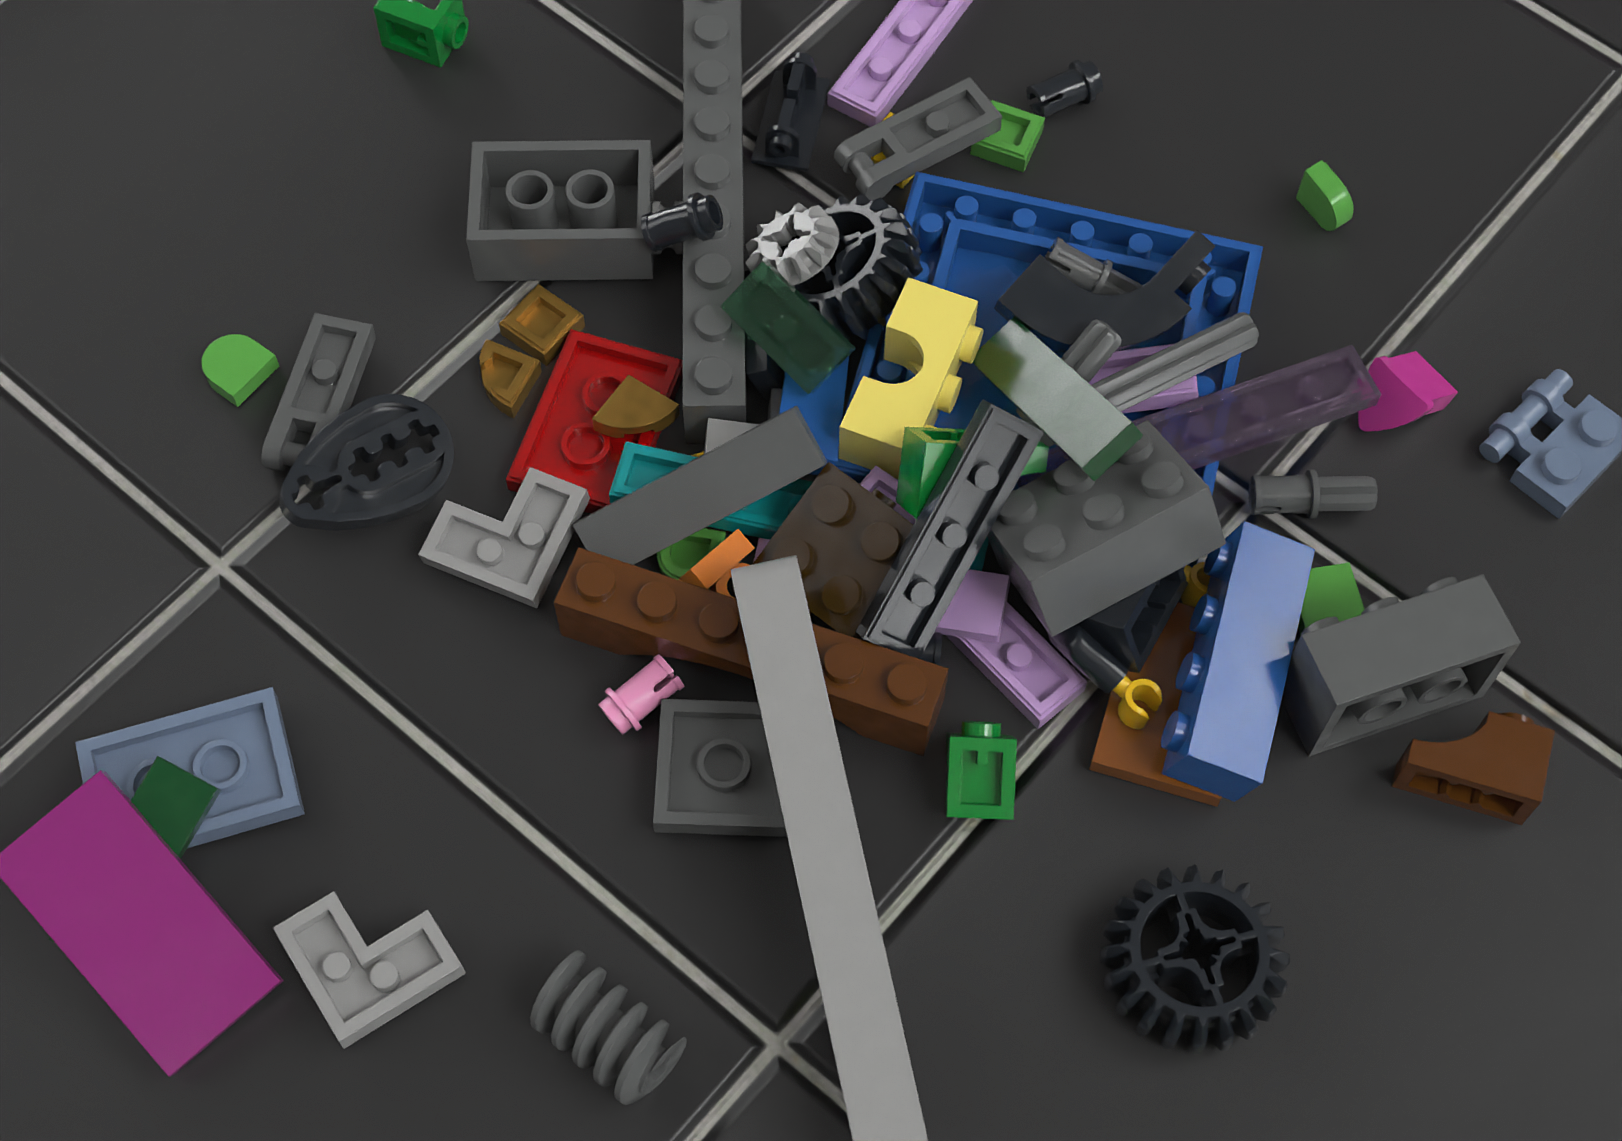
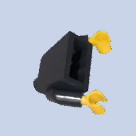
[1022,562,1210,729]

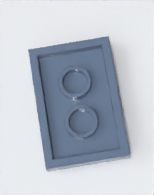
[75,687,305,848]

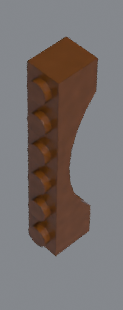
[554,547,949,757]

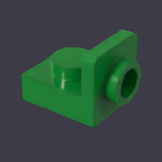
[373,0,469,68]
[945,721,1017,820]

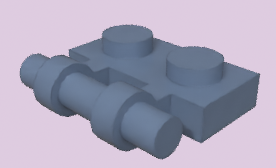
[1479,369,1622,519]

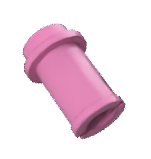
[598,654,685,735]

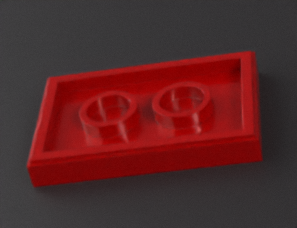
[506,329,683,513]

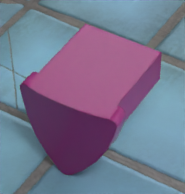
[1358,351,1458,431]

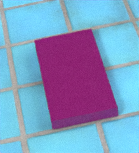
[0,770,284,1077]

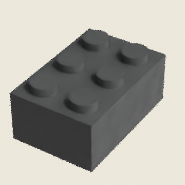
[466,140,654,281]
[987,420,1226,637]
[1281,574,1521,756]

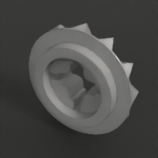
[746,203,839,288]

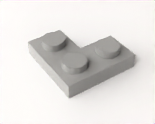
[418,467,590,608]
[273,891,466,1049]

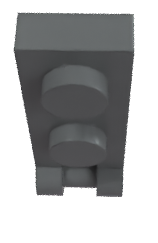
[834,77,1002,200]
[262,313,376,471]

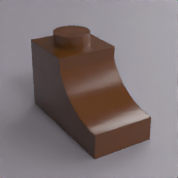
[1391,711,1555,825]

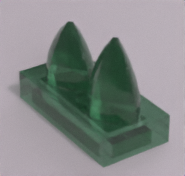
[720,261,856,394]

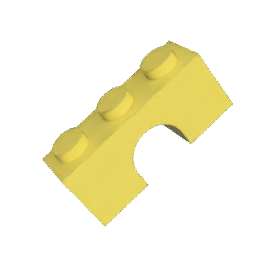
[838,277,984,479]

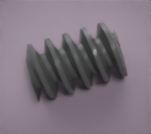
[530,949,687,1105]

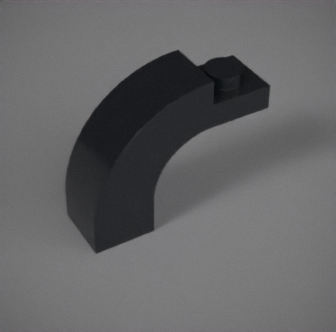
[994,230,1216,353]

